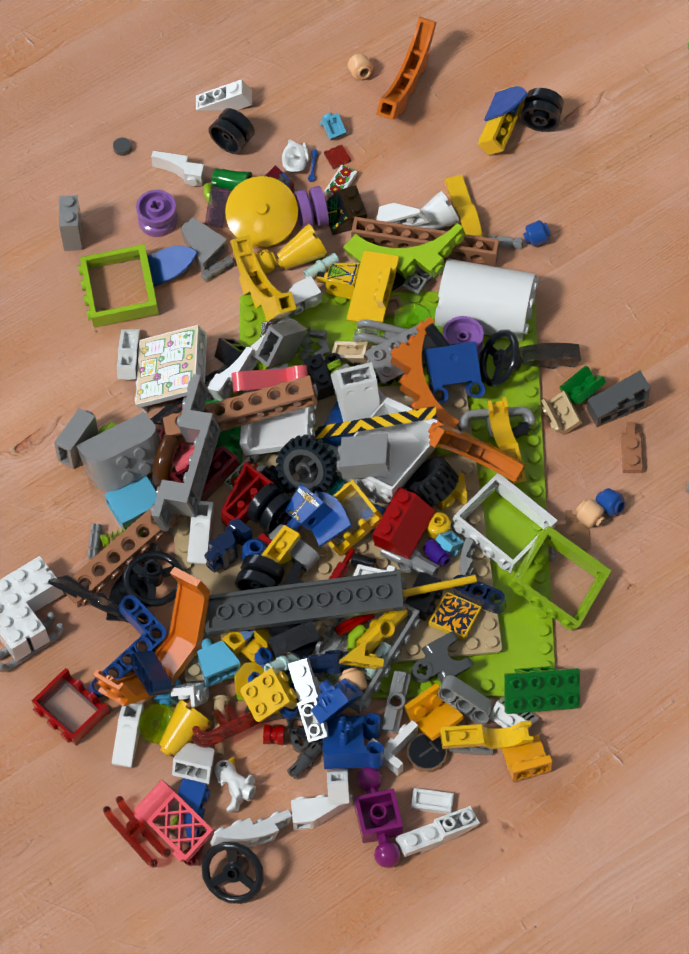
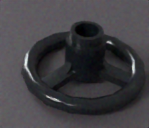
[479,330,522,387]
[122,551,184,607]
[201,842,264,904]

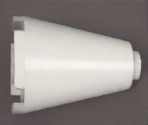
[417,191,459,230]

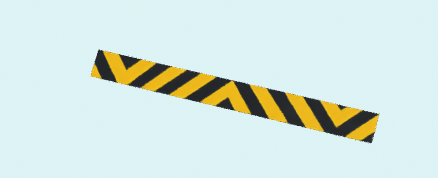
[313,406,437,439]

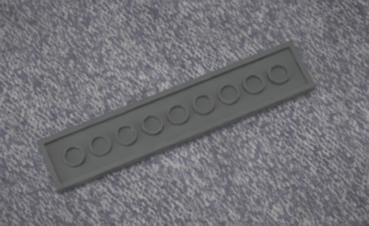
[205,570,405,635]

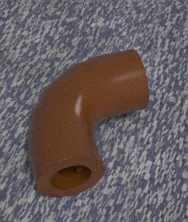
[152,435,180,487]

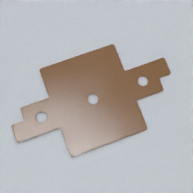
[555,510,591,564]

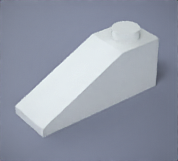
[376,203,431,226]

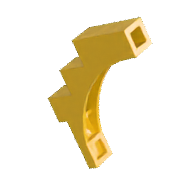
[230,235,297,322]

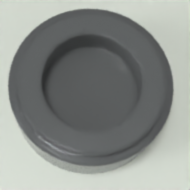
[113,137,131,156]

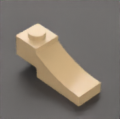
[332,341,375,365]

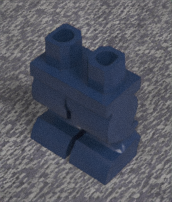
[204,517,253,573]

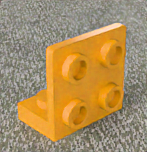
[404,683,464,741]
[501,734,552,782]

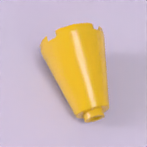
[276,224,328,270]
[159,699,212,757]

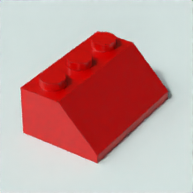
[372,487,435,560]

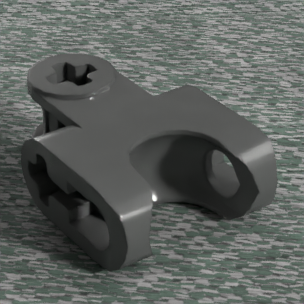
[411,631,474,684]

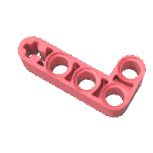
[231,365,308,393]

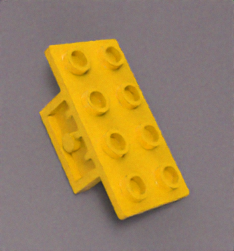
[347,251,399,323]

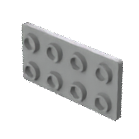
[365,324,437,384]

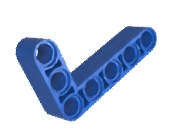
[89,595,166,698]

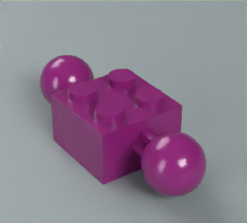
[354,767,403,868]

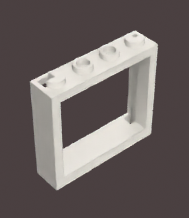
[451,473,558,574]

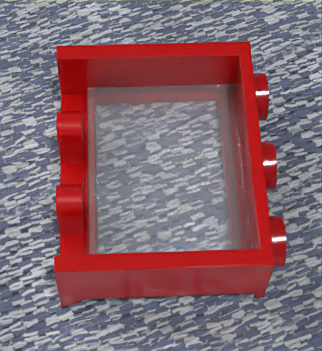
[32,668,110,745]

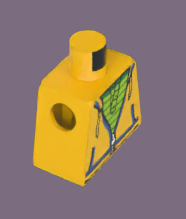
[317,263,361,299]

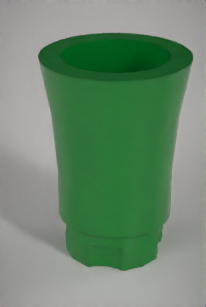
[211,168,253,191]

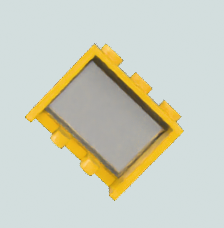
[327,479,383,556]

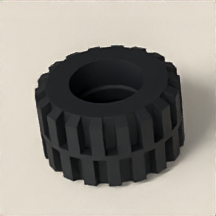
[406,456,459,507]

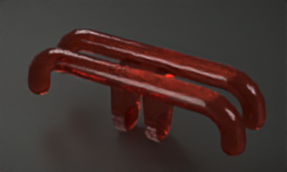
[191,704,260,748]
[103,796,171,868]

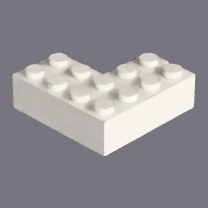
[0,556,64,662]

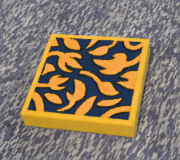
[429,592,482,641]

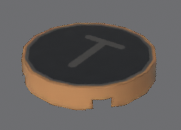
[407,733,447,772]

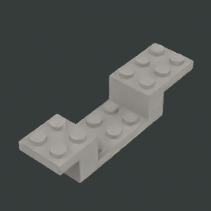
[151,374,221,531]

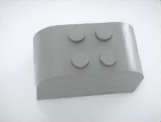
[76,412,161,491]

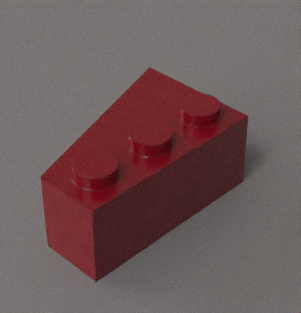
[170,445,240,501]

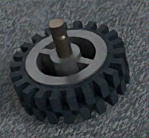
[276,434,337,494]

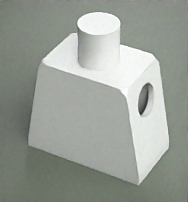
[172,743,215,784]

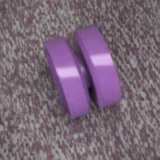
[294,186,329,229]
[136,190,178,237]
[443,316,484,358]

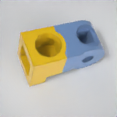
[222,629,258,657]

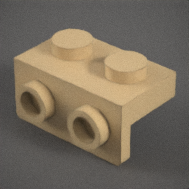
[541,391,582,435]

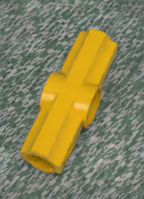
[356,606,408,654]

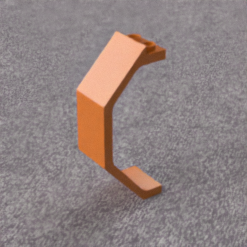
[93,567,210,706]

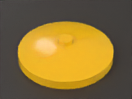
[225,176,298,249]

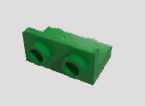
[560,366,606,404]

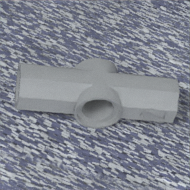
[380,549,439,577]
[381,671,411,734]

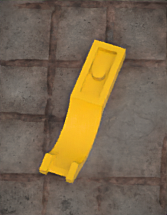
[445,175,483,237]
[487,397,527,484]
[440,721,534,749]

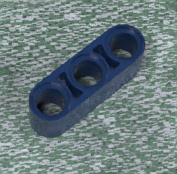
[452,575,506,614]
[131,651,172,696]

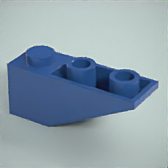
[178,778,210,845]

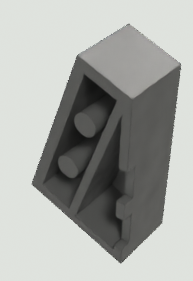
[587,370,651,427]

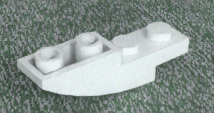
[288,658,328,742]
[396,806,480,857]
[210,810,292,847]

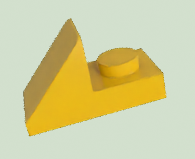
[437,472,467,512]
[261,525,301,565]
[240,628,273,663]
[339,640,384,670]

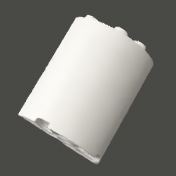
[435,258,539,341]
[335,397,437,504]

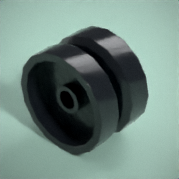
[521,88,564,132]
[209,108,255,154]
[246,483,292,533]
[235,554,285,591]

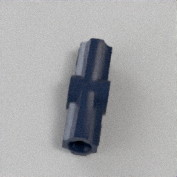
[303,650,362,674]

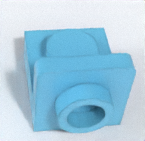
[319,112,346,140]
[435,530,464,557]

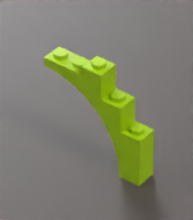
[343,223,466,279]

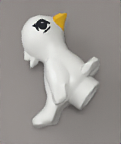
[214,757,256,813]

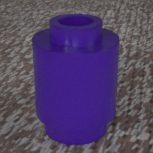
[423,538,452,567]

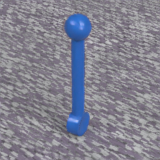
[308,149,318,182]

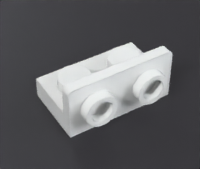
[171,682,209,707]

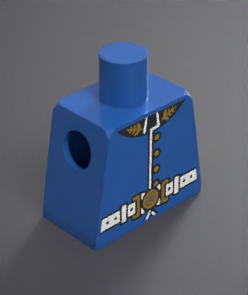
[285,484,333,531]

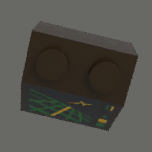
[326,185,367,235]

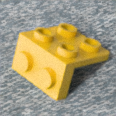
[240,668,298,722]

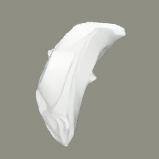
[282,139,309,172]

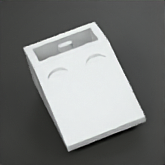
[331,362,380,422]

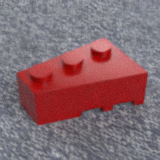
[221,462,274,526]

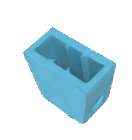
[197,638,241,688]

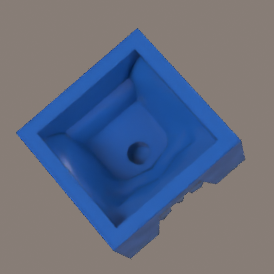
[311,678,364,724]

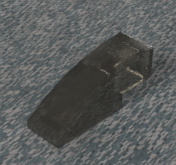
[519,343,581,369]

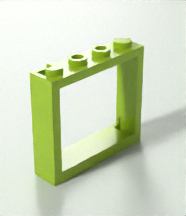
[78,244,159,328]
[508,525,612,631]

